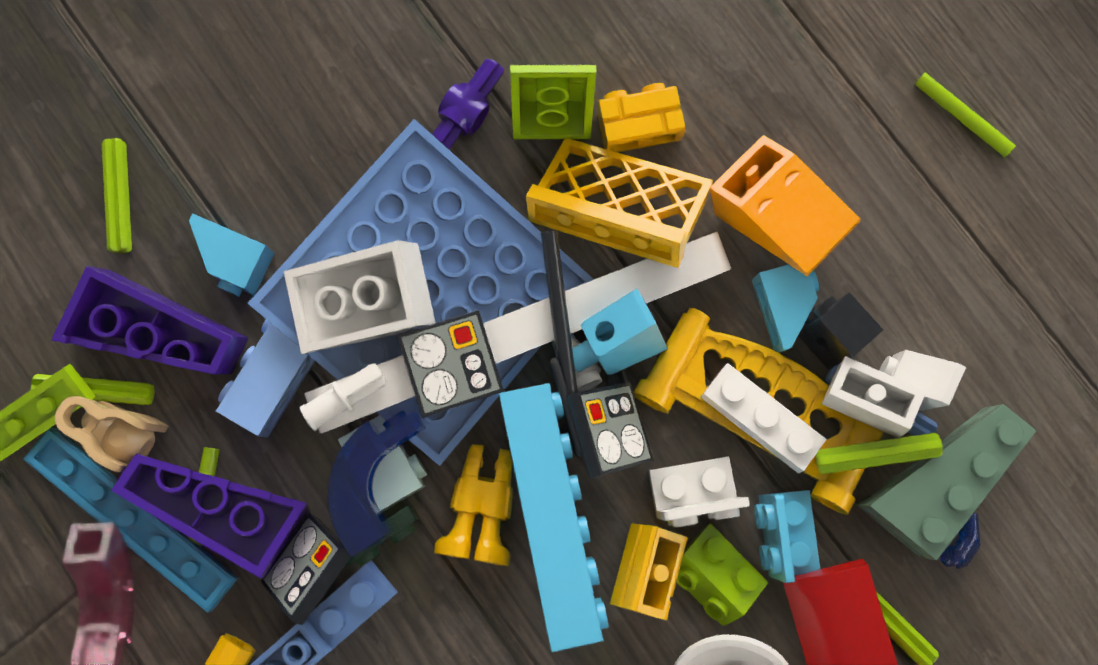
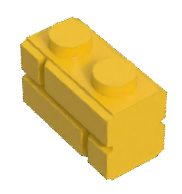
[597,83,686,153]
[610,523,688,621]

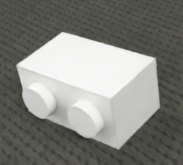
[821,356,926,438]

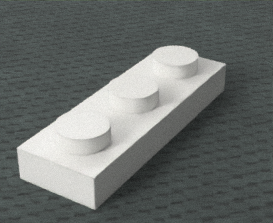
[701,363,826,474]

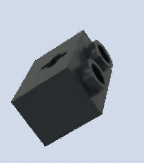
[798,292,883,369]

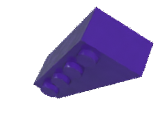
[51,266,249,374]
[111,454,309,579]

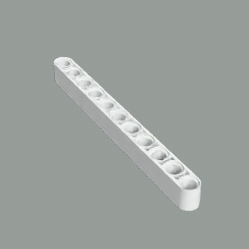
[304,232,732,433]

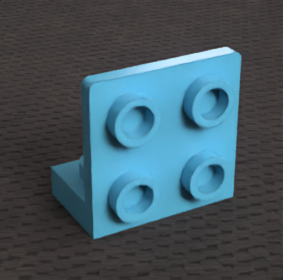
[754,490,820,583]

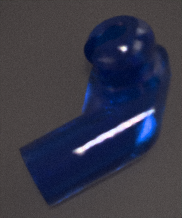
[940,513,981,569]

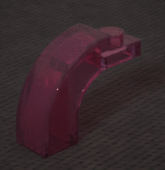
[62,522,134,665]

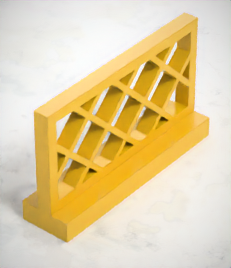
[526,139,713,268]

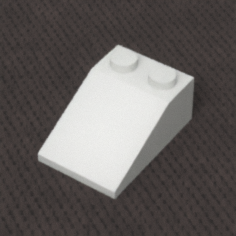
[284,240,435,354]

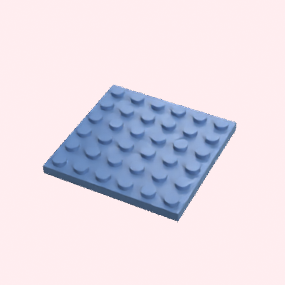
[248,119,594,466]

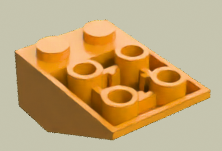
[710,135,860,276]

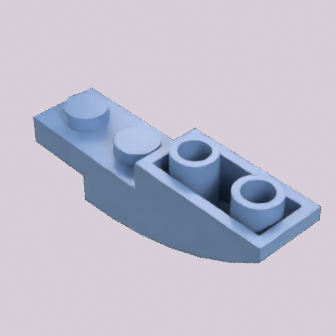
[251,560,398,665]

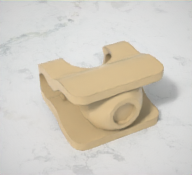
[55,396,169,472]

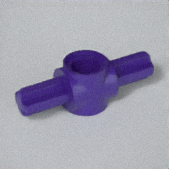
[432,58,504,150]

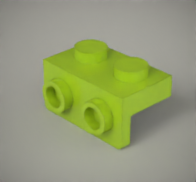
[677,523,769,626]

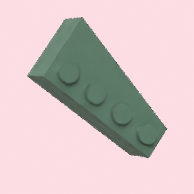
[856,404,1037,560]

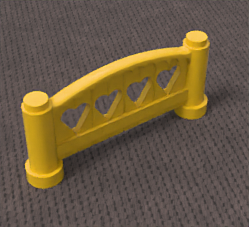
[634,308,884,515]

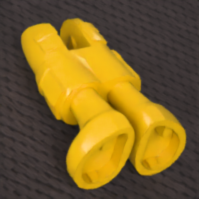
[434,444,514,566]

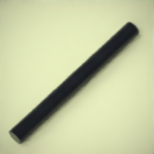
[541,231,578,395]

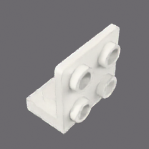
[648,456,750,527]

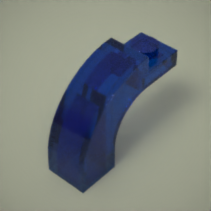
[328,410,427,557]

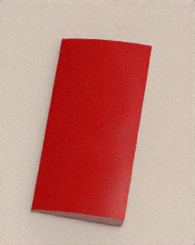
[783,558,898,665]

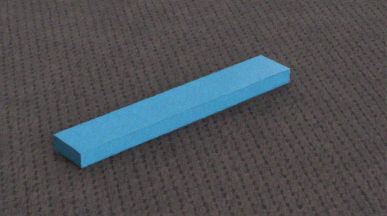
[23,427,238,613]

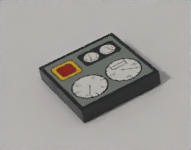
[396,310,504,418]
[567,382,654,479]
[260,513,353,626]

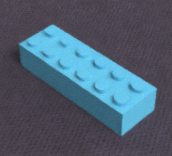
[499,383,609,652]

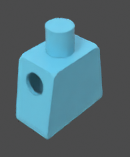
[572,288,668,375]

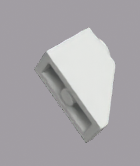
[879,350,966,411]

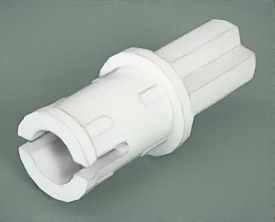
[300,364,387,430]

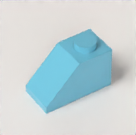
[189,213,275,297]
[752,264,819,353]

